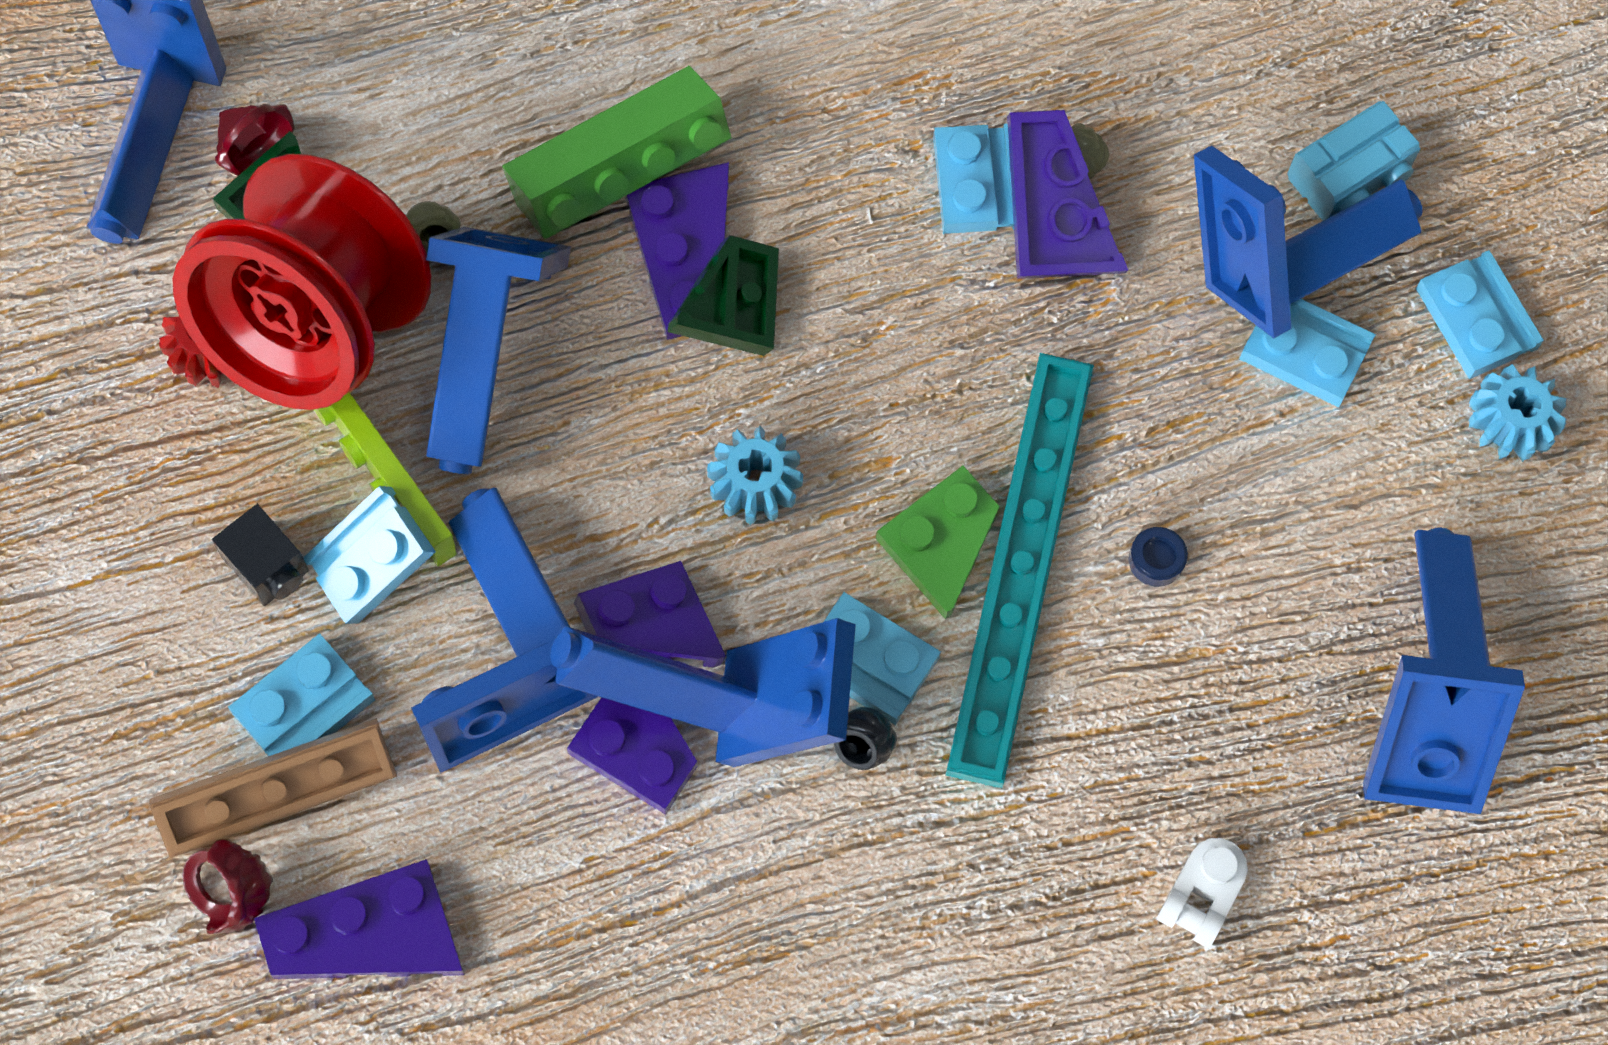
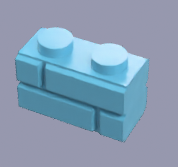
[1287,101,1421,221]

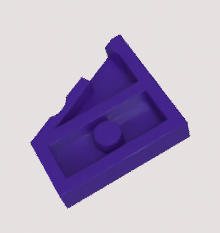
[574,561,726,668]
[567,697,698,815]

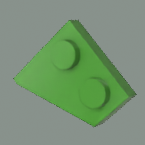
[876,465,1000,619]

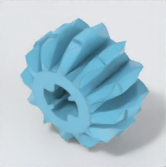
[1469,364,1567,462]
[707,426,803,525]

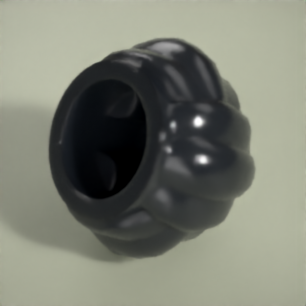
[834,707,897,770]

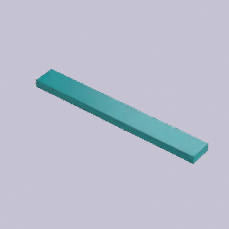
[945,353,1094,789]

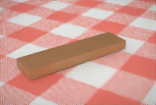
[149,718,397,858]

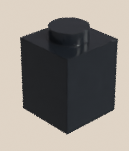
[211,503,309,607]

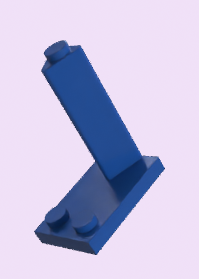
[87,0,227,244]
[1194,145,1423,339]
[426,227,571,474]
[411,487,598,773]
[1363,527,1525,814]
[550,618,856,767]

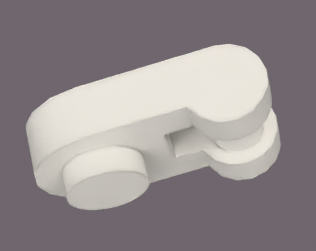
[1156,838,1248,949]

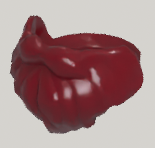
[215,104,295,176]
[182,840,273,935]

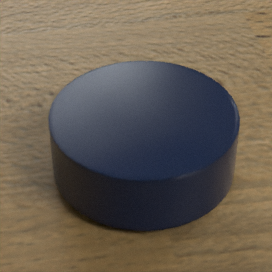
[1128,527,1188,587]

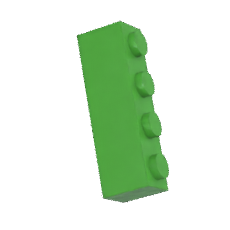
[502,65,732,240]

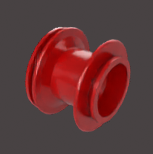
[172,154,432,410]

